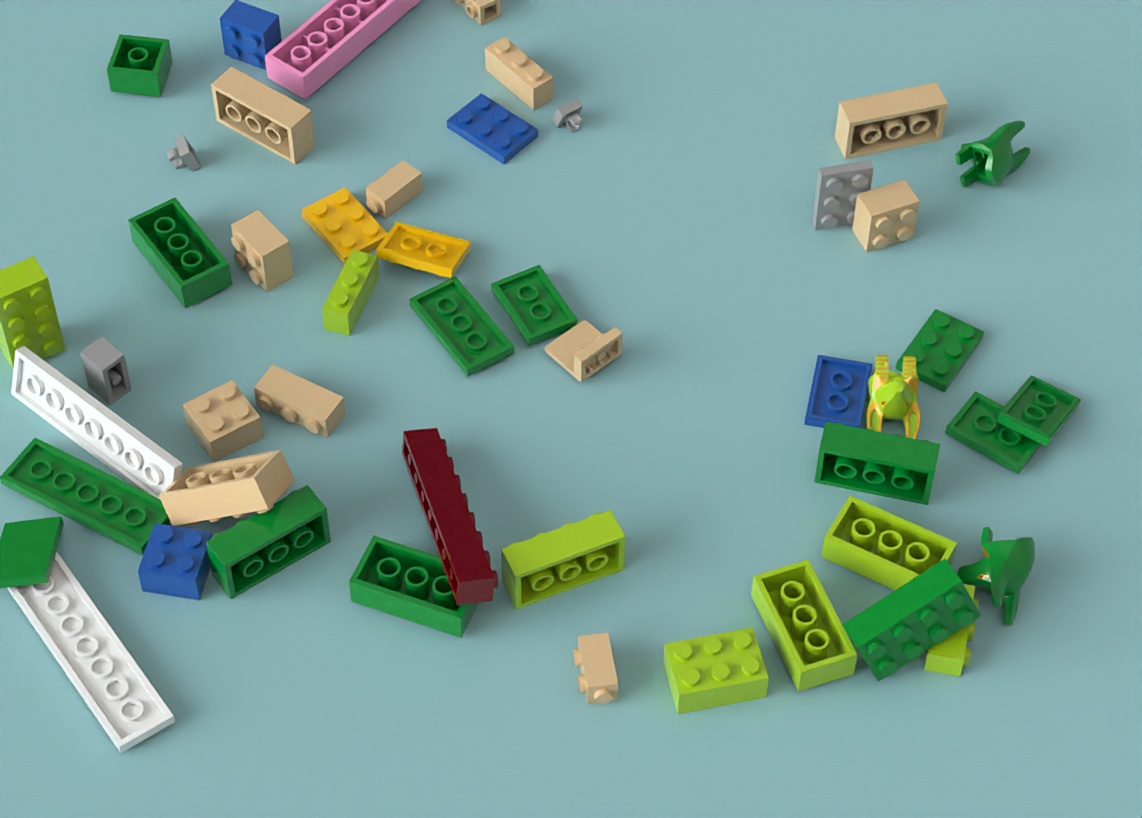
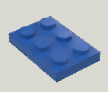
[447,93,538,164]

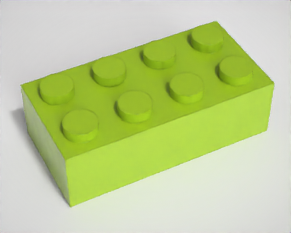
[0,256,66,370]
[821,495,957,590]
[501,510,626,609]
[751,559,857,692]

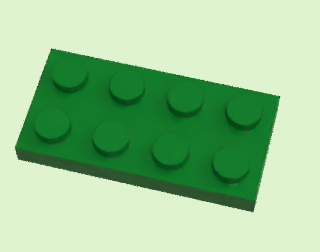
[409,276,514,377]

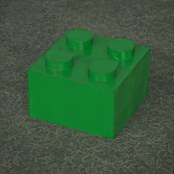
[107,34,173,97]

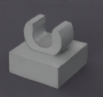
[552,98,583,133]
[167,134,201,171]

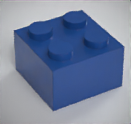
[220,0,282,70]
[138,523,213,600]

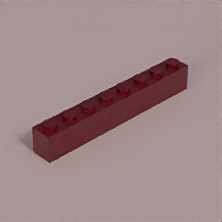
[402,428,498,605]

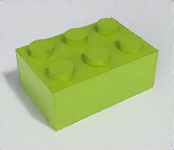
[663,627,769,714]

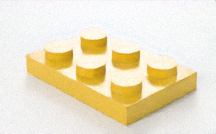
[301,187,388,265]
[376,221,471,278]

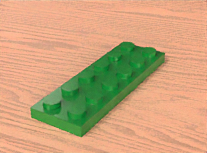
[0,438,171,555]

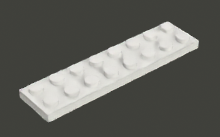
[11,346,183,499]
[7,551,175,753]

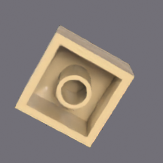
[852,179,920,252]
[231,210,294,292]
[183,380,264,462]

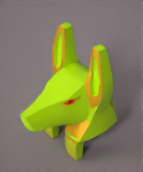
[866,355,920,439]

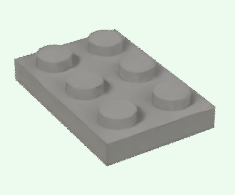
[812,160,874,230]

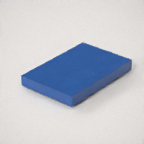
[804,355,873,428]

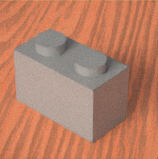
[80,337,132,405]

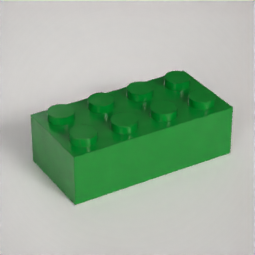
[128,197,232,308]
[815,421,940,505]
[206,485,331,599]
[349,535,478,638]
[842,558,981,682]

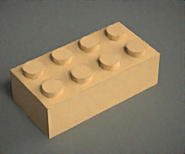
[211,67,315,164]
[835,82,948,159]
[159,450,295,526]

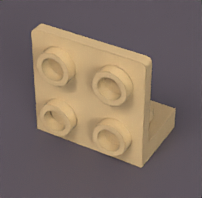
[545,320,623,383]

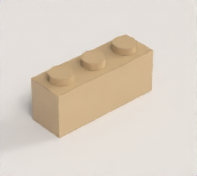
[485,36,553,111]
[254,364,345,437]

